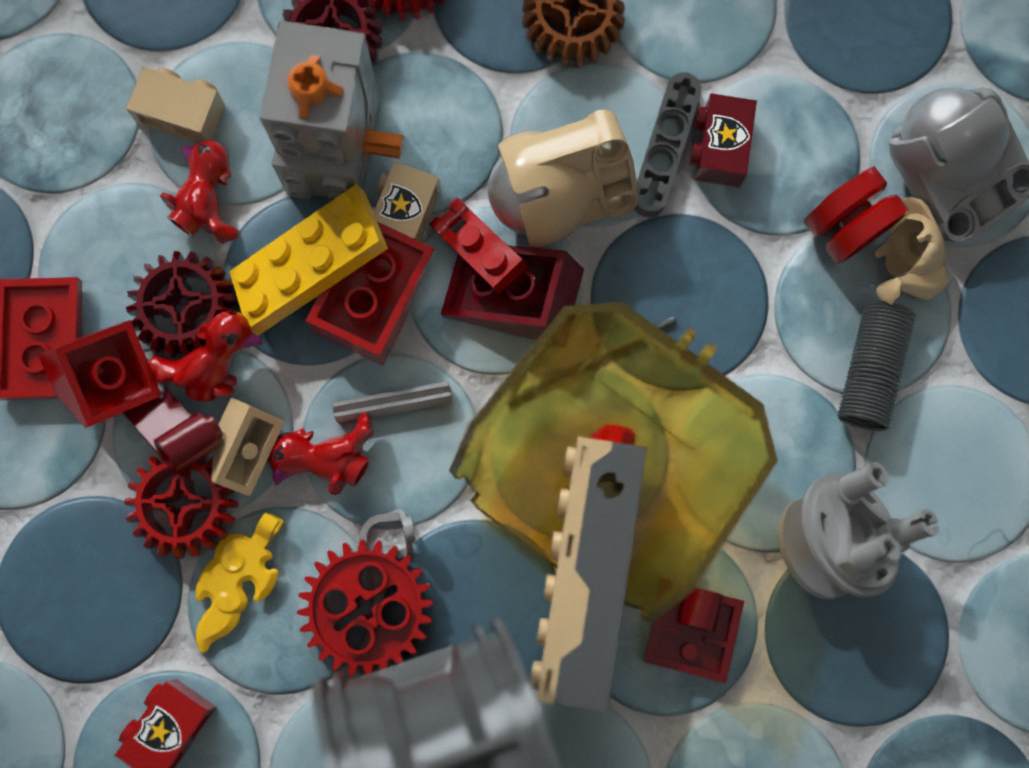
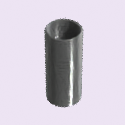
[837,301,916,431]

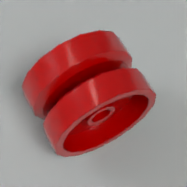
[803,166,910,265]

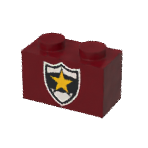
[689,93,757,188]

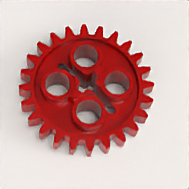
[297,539,434,676]

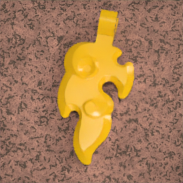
[195,512,285,653]

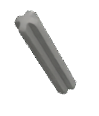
[333,382,452,424]

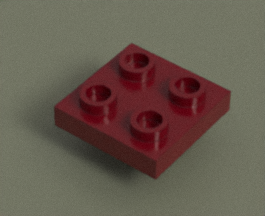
[643,580,745,683]

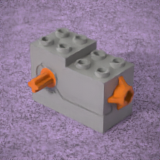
[259,20,404,202]

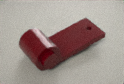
[122,375,223,475]

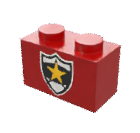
[114,679,216,768]

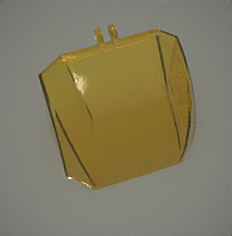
[449,302,778,623]

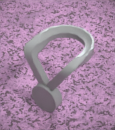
[359,509,416,561]

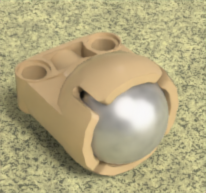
[488,110,638,248]

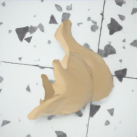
[873,197,950,305]

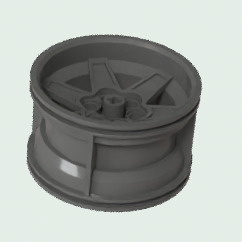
[312,617,561,768]

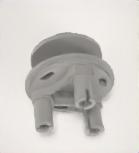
[778,462,939,600]

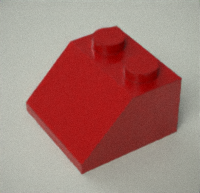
[37,320,162,428]

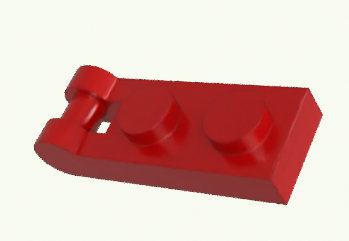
[429,197,528,294]

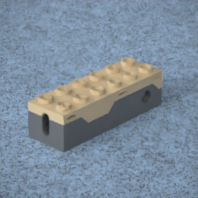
[530,424,647,713]

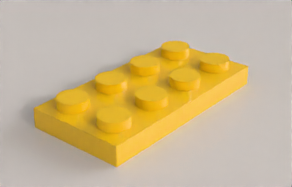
[229,184,388,336]

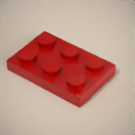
[0,277,82,401]

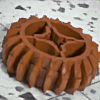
[522,0,625,68]

